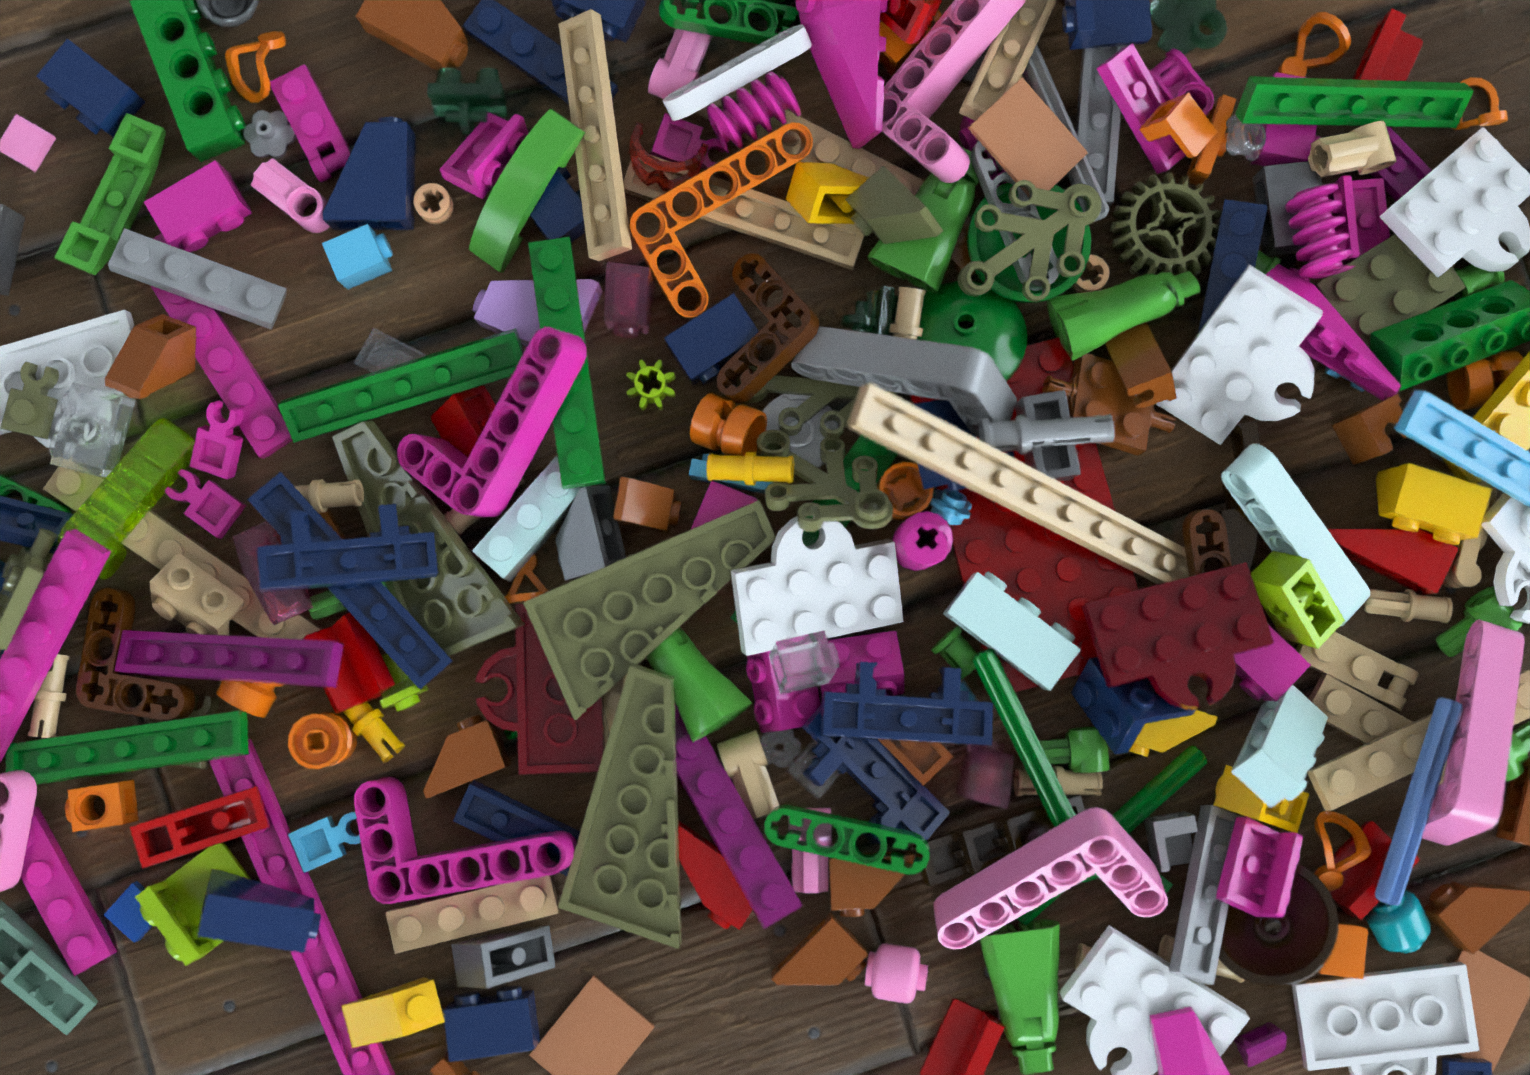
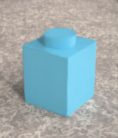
[322,224,393,289]

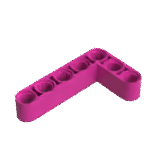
[397,327,587,518]
[354,777,577,904]

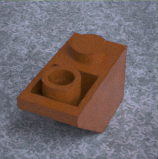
[105,314,196,399]

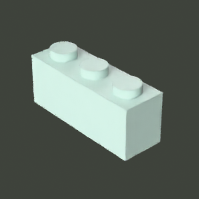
[472,456,589,582]
[943,571,1081,691]
[1231,685,1328,808]

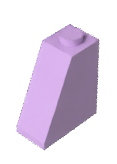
[473,279,603,346]

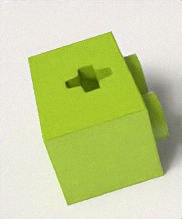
[1251,550,1345,649]

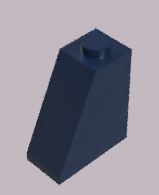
[323,117,415,230]
[197,869,321,953]

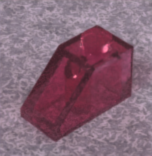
[604,262,655,338]
[233,521,313,625]
[955,741,1014,809]

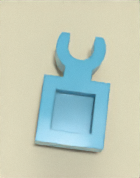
[288,811,361,873]

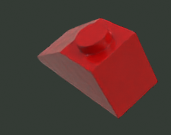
[1327,529,1459,595]
[129,786,270,869]
[678,820,753,930]

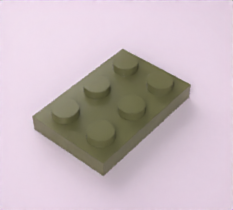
[1315,234,1466,348]

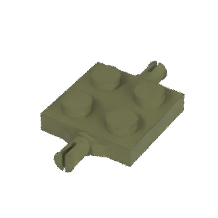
[0,528,57,652]

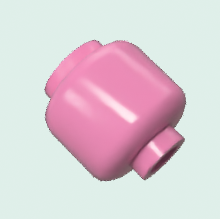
[865,943,928,1004]

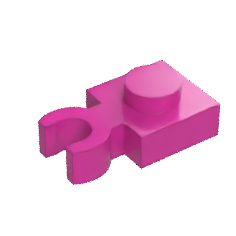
[650,113,725,170]
[190,400,243,479]
[165,469,246,539]

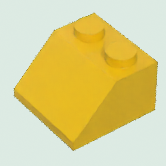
[1376,463,1492,545]

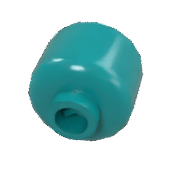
[1365,890,1431,953]

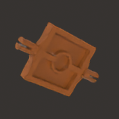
[1042,353,1176,456]

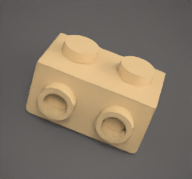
[149,554,244,636]

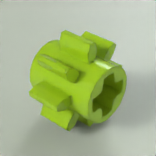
[626,360,676,411]

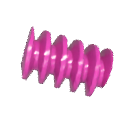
[707,71,801,153]
[1285,184,1356,279]
[892,512,953,571]

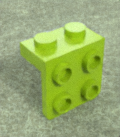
[135,842,252,966]

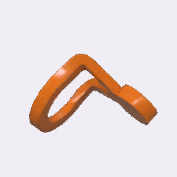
[1278,12,1351,77]
[225,31,286,103]
[1451,77,1508,130]
[504,554,549,604]
[1314,811,1371,891]

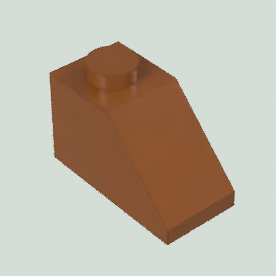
[613,476,682,534]
[423,714,512,799]
[828,850,914,917]
[1423,881,1530,955]
[771,912,868,986]

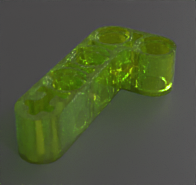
[57,418,195,580]

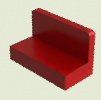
[1352,9,1423,81]
[431,385,496,458]
[302,612,395,713]
[1321,820,1420,920]
[920,998,1005,1075]

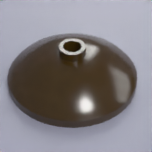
[1219,864,1339,987]

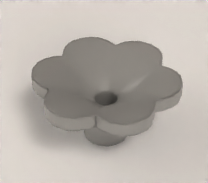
[243,110,296,159]

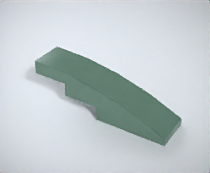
[0,899,98,1036]

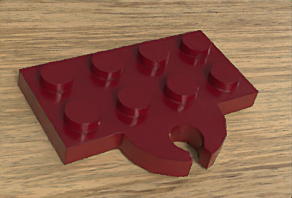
[1082,562,1274,710]
[475,604,605,774]

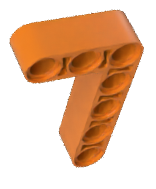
[628,122,813,318]

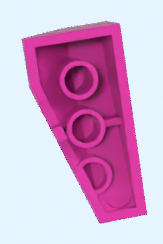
[796,0,887,149]

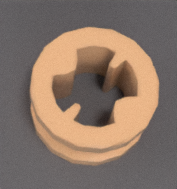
[413,183,454,224]
[1072,255,1110,293]

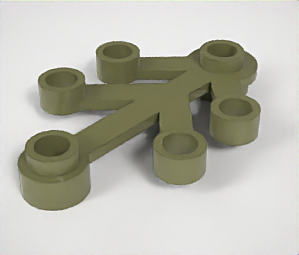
[958,180,1101,302]
[736,358,897,439]
[757,429,893,532]

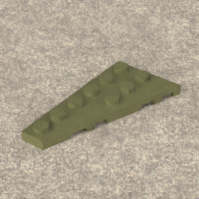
[332,421,525,656]
[523,500,776,721]
[558,664,682,949]

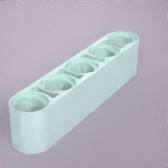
[1221,443,1370,627]

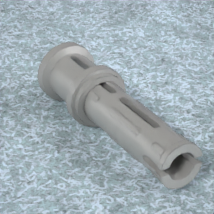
[979,414,1114,454]

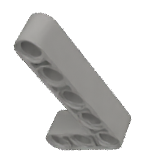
[791,326,1017,437]

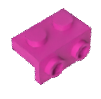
[440,112,528,199]
[1327,175,1390,265]
[814,631,904,698]
[746,643,821,733]
[1216,817,1303,917]

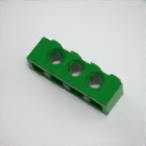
[130,0,246,162]
[1369,280,1530,391]

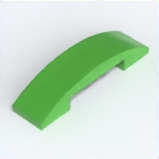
[468,109,586,273]
[54,113,166,275]

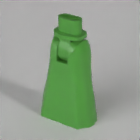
[867,148,979,294]
[1047,271,1200,361]
[645,627,752,742]
[979,919,1060,1074]

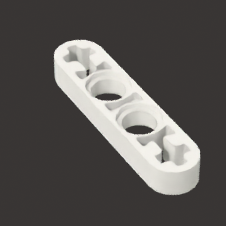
[663,24,812,121]

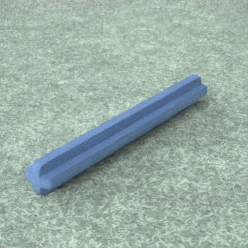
[1375,698,1463,906]

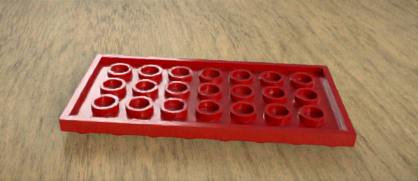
[909,337,1138,692]

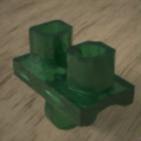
[427,68,508,134]
[841,286,898,336]

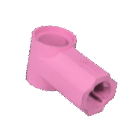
[648,29,712,99]
[251,158,330,233]
[789,808,831,893]

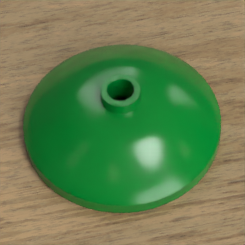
[967,182,1091,303]
[917,281,1027,381]

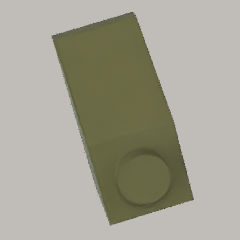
[845,166,943,244]

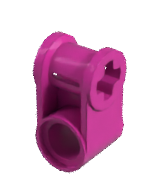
[1148,48,1214,117]

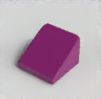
[1234,1022,1287,1067]

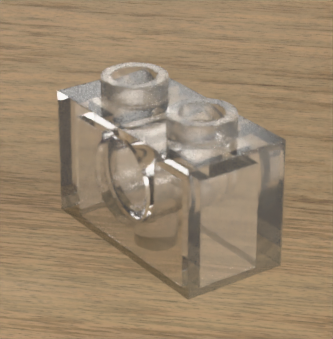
[49,382,136,479]

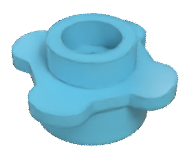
[930,489,972,525]

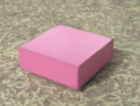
[0,114,56,172]

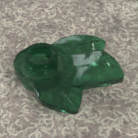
[1150,0,1227,54]

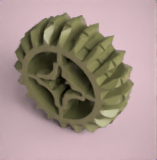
[1110,172,1222,276]

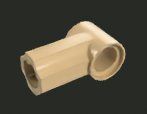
[1308,121,1396,177]
[717,730,779,819]

